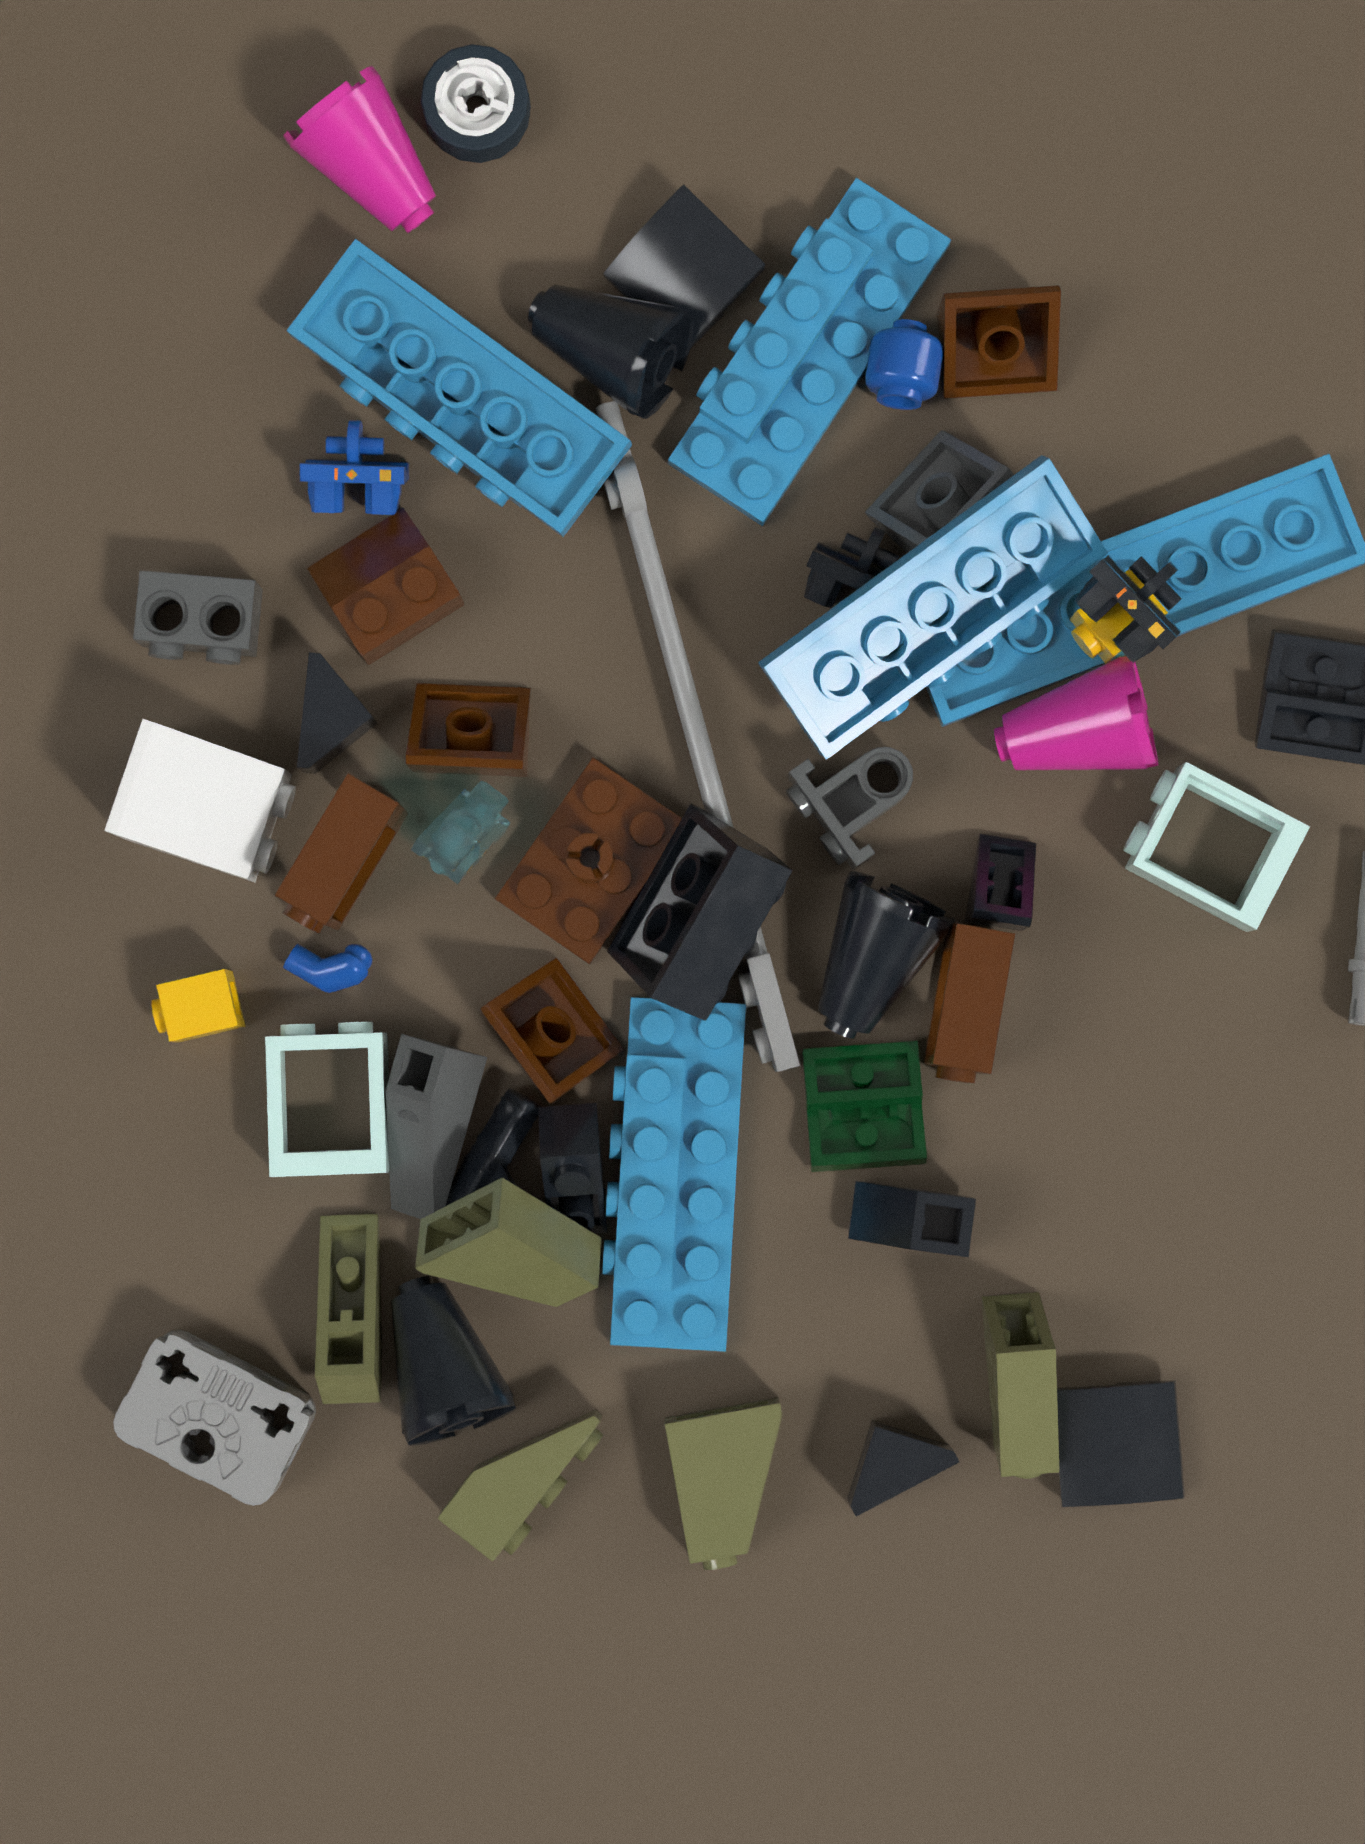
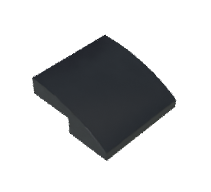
[603,184,765,349]
[1255,629,1365,765]
[1057,1380,1185,1507]

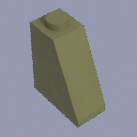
[415,1178,602,1307]
[982,1292,1059,1479]
[665,1397,782,1570]

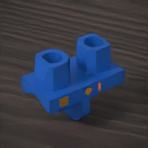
[300,420,409,515]

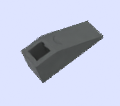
[386,1034,487,1219]

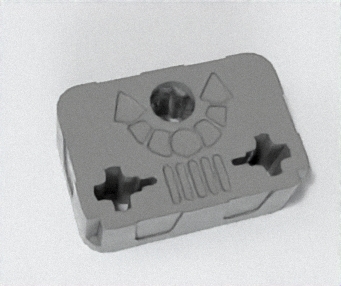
[113,1330,316,1506]

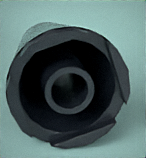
[528,285,694,419]
[818,871,955,1039]
[391,1276,516,1446]

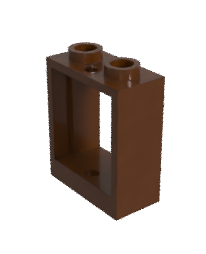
[275,773,409,934]
[923,923,1015,1084]

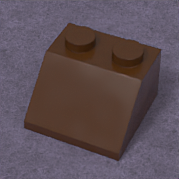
[307,508,465,665]

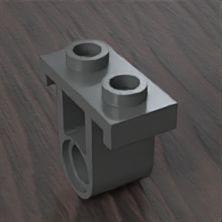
[785,747,913,870]

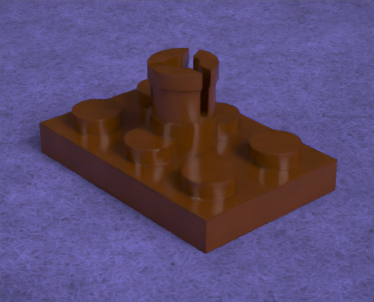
[495,758,682,965]

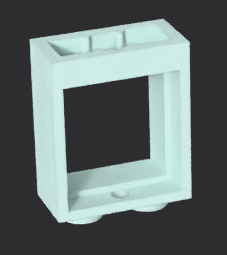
[1123,762,1310,932]
[265,1022,389,1177]

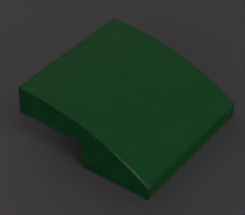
[802,1041,927,1172]

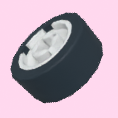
[421,44,531,163]

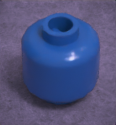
[865,319,943,410]

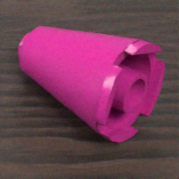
[283,65,436,234]
[994,656,1159,771]

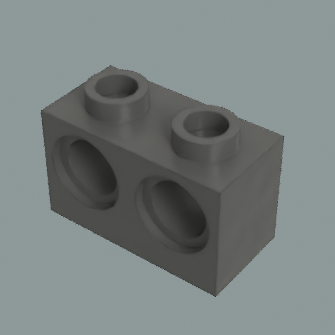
[133,570,263,665]

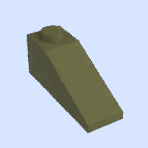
[315,1214,382,1404]

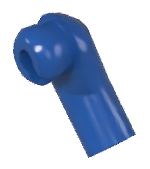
[283,944,372,993]

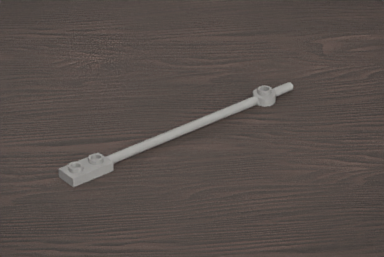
[596,401,800,1072]

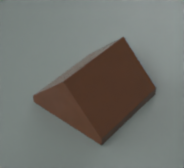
[937,285,1061,399]
[406,683,531,777]
[480,958,624,1103]

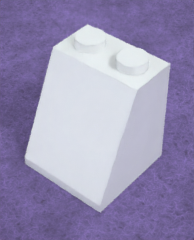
[104,719,296,883]

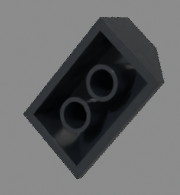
[607,803,793,1021]

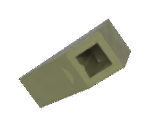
[437,1410,604,1562]

